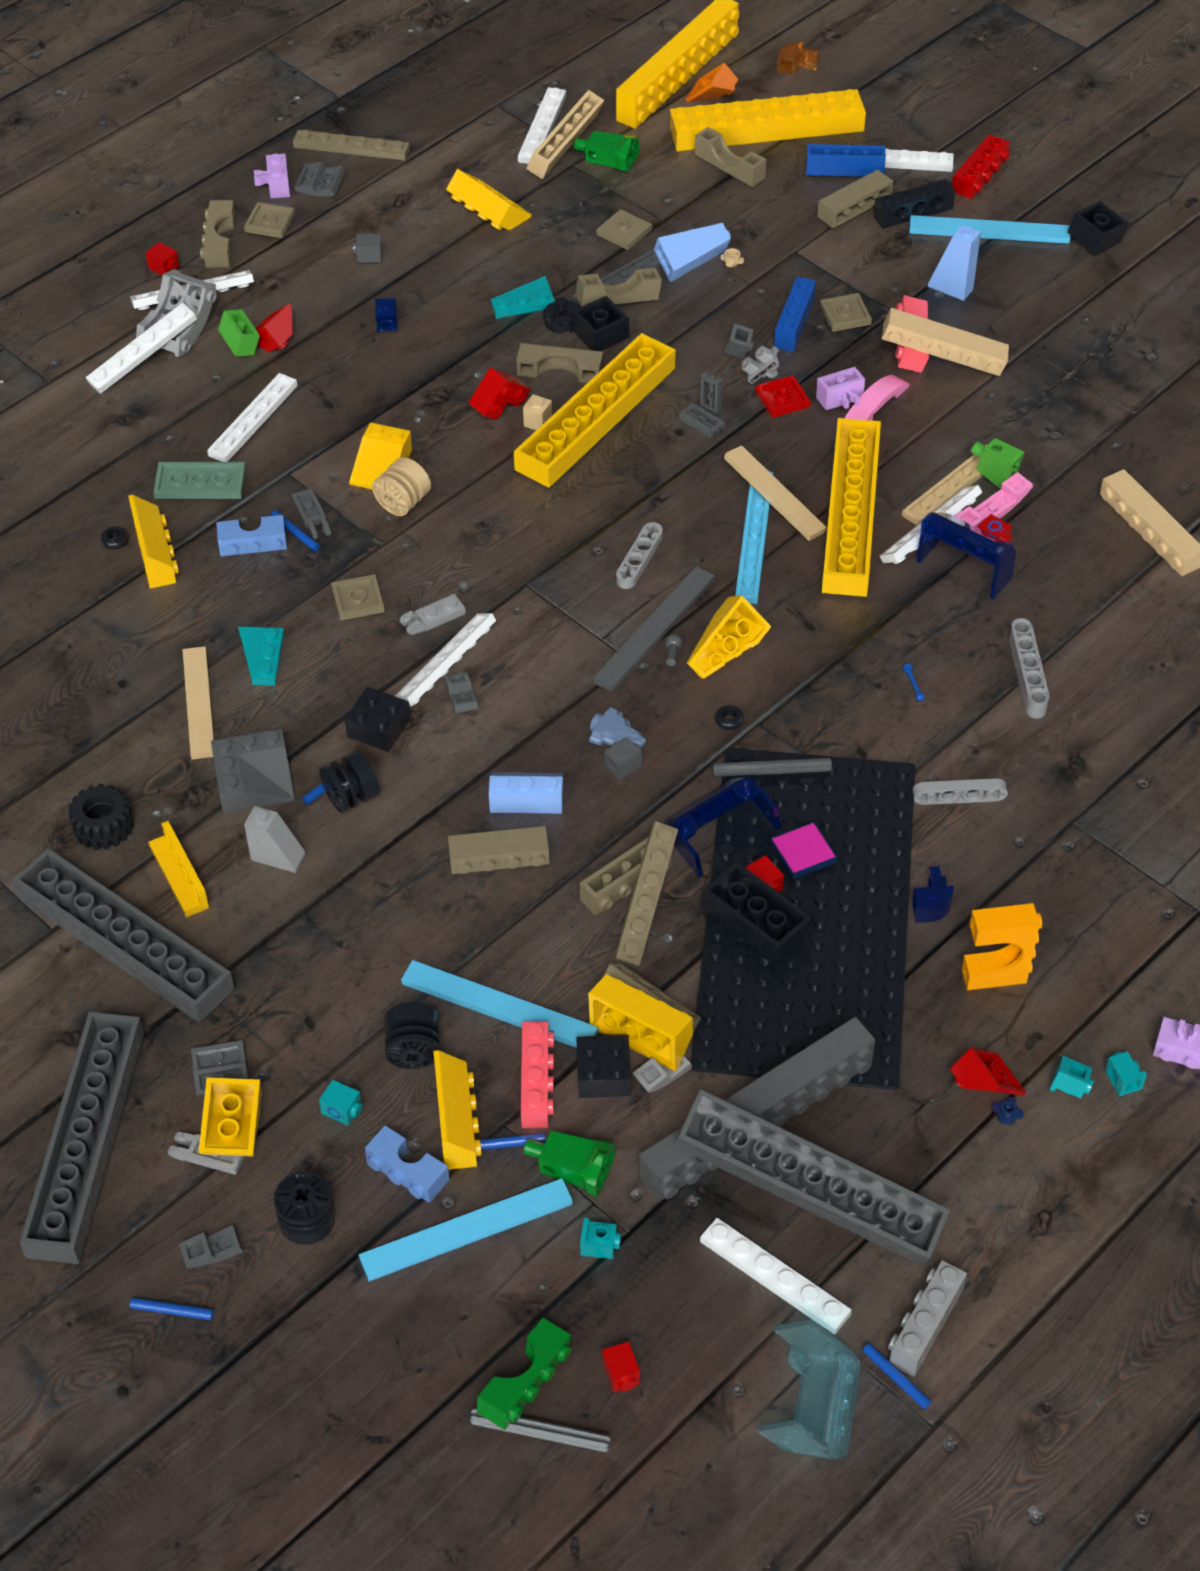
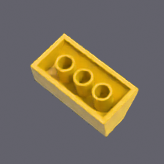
[446,169,532,230]
[128,495,179,588]
[588,974,693,1072]
[434,1050,481,1170]

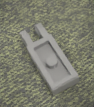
[400,594,466,635]
[168,1132,245,1175]

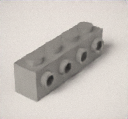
[888,1260,967,1377]

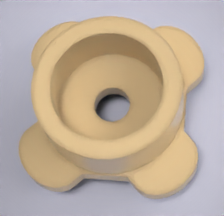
[720,248,744,267]

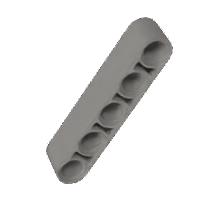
[1009,618,1049,719]

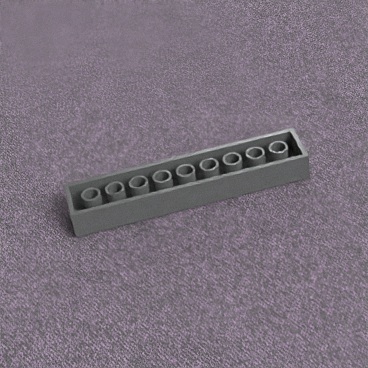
[13,848,234,1023]
[20,1012,144,1264]
[639,1017,875,1202]
[673,1089,950,1266]

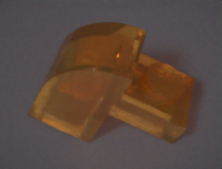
[777,42,820,76]

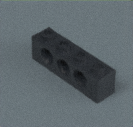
[874,179,955,229]

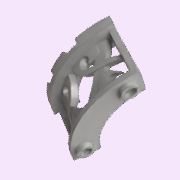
[136,269,217,358]

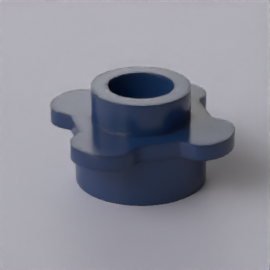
[992,1097,1024,1125]

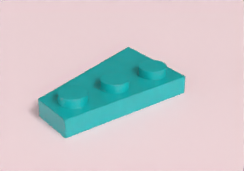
[491,276,555,319]
[238,627,284,686]

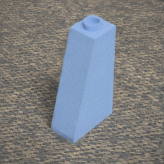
[654,223,731,282]
[928,225,981,301]

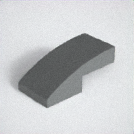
[444,671,478,713]
[179,1225,244,1269]

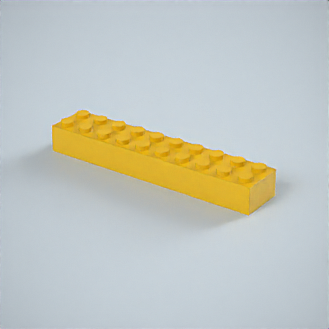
[616,0,740,129]
[670,89,866,151]
[514,333,676,488]
[822,418,881,597]

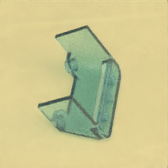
[757,1319,860,1460]

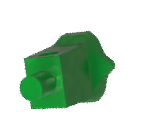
[574,131,640,173]
[524,1131,616,1197]

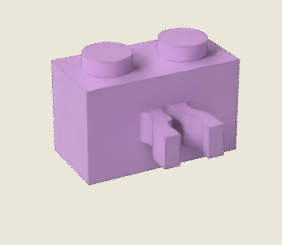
[254,154,290,199]
[816,367,865,410]
[1153,1017,1200,1069]

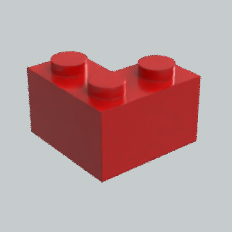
[468,367,531,420]

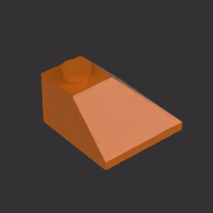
[685,63,739,103]

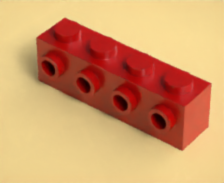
[952,134,1010,199]

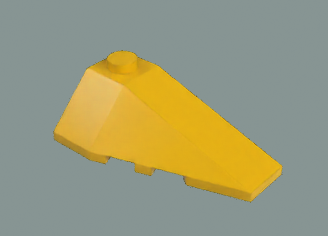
[687,595,771,679]

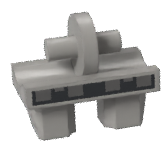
[742,345,779,384]

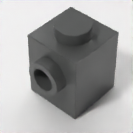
[353,234,382,263]
[724,323,754,359]
[604,737,642,780]

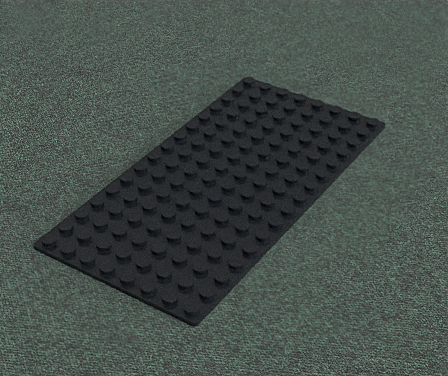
[691,748,915,1090]

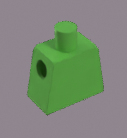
[971,439,1025,489]

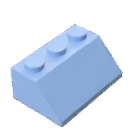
[489,772,564,814]

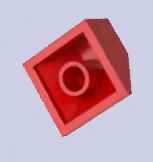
[255,303,293,352]
[950,1048,1027,1096]

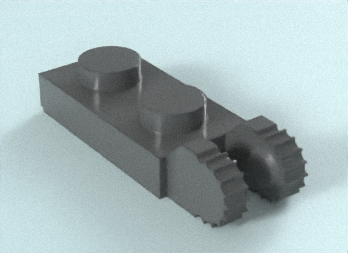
[291,488,331,540]

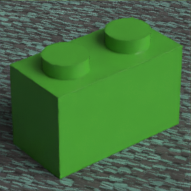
[218,309,260,357]

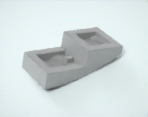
[632,1056,692,1093]

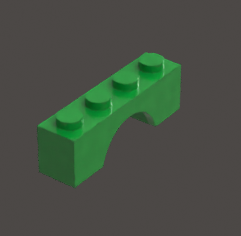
[476,1318,572,1430]

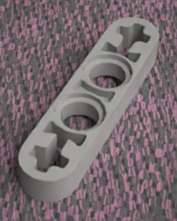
[616,522,663,589]
[912,779,1008,805]

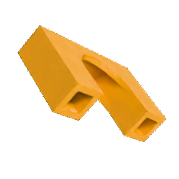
[961,903,1042,990]

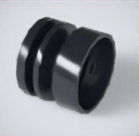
[319,751,380,813]
[384,1002,440,1069]
[274,1172,335,1245]

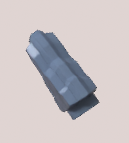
[589,707,646,748]

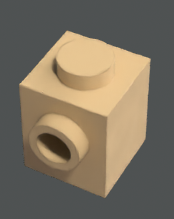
[523,394,552,430]

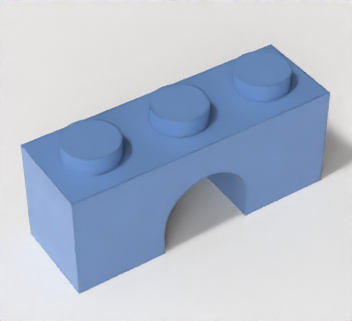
[216,515,287,556]
[365,1126,449,1203]

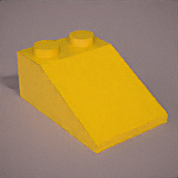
[349,423,412,489]
[199,1078,262,1156]

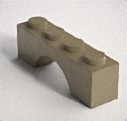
[695,127,766,187]
[200,200,235,268]
[575,268,662,306]
[516,343,603,383]

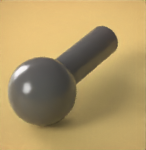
[665,634,683,666]

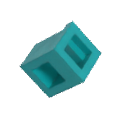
[1105,1051,1147,1097]
[1049,1056,1094,1099]
[580,1218,621,1259]

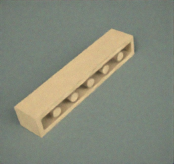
[526,90,604,179]
[882,308,1009,376]
[1100,469,1200,576]

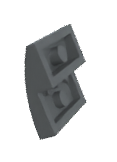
[294,162,345,197]
[191,1040,248,1097]

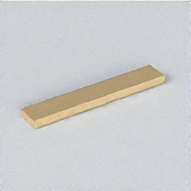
[724,445,827,541]
[902,445,987,526]
[182,646,214,760]

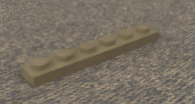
[293,130,410,161]
[613,821,678,968]

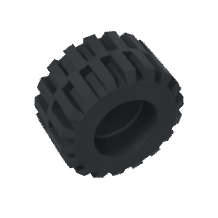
[68,784,134,850]

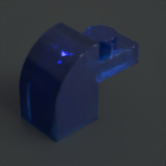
[375,298,398,332]
[912,866,954,923]

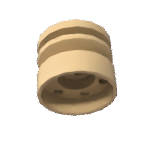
[372,457,431,516]

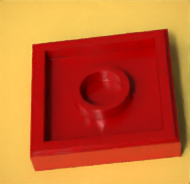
[755,375,811,418]

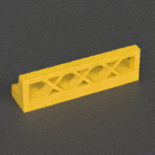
[148,821,209,917]

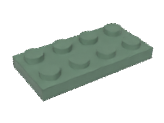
[153,462,246,499]

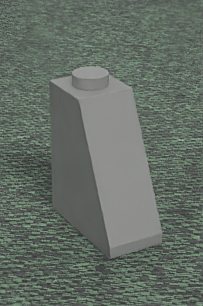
[244,806,306,873]

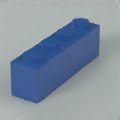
[806,144,886,177]
[774,277,816,352]

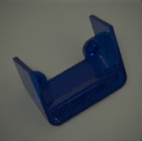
[916,512,1016,599]
[664,778,781,878]

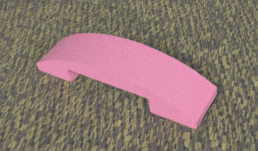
[844,375,909,421]
[953,472,1033,532]

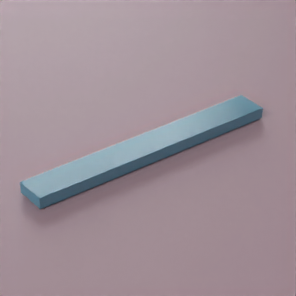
[909,215,1070,244]
[735,472,773,604]
[401,960,598,1048]
[358,1178,573,1282]

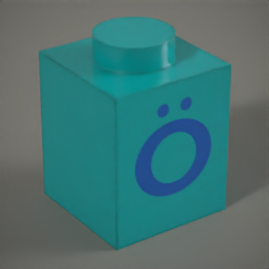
[319,1080,363,1126]

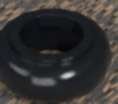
[101,526,128,549]
[715,705,744,730]

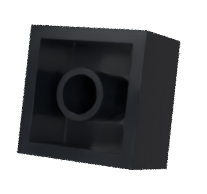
[1067,201,1129,255]
[572,296,629,351]
[345,687,411,752]
[576,1035,631,1098]

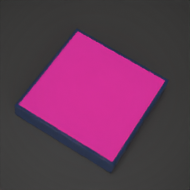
[770,822,837,879]

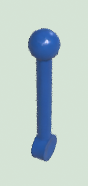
[903,664,925,701]

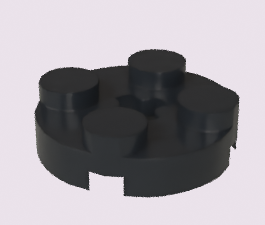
[543,297,581,333]

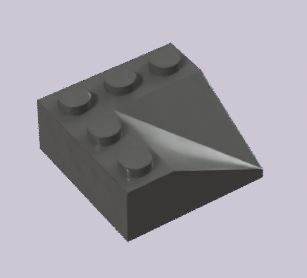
[211,729,295,813]

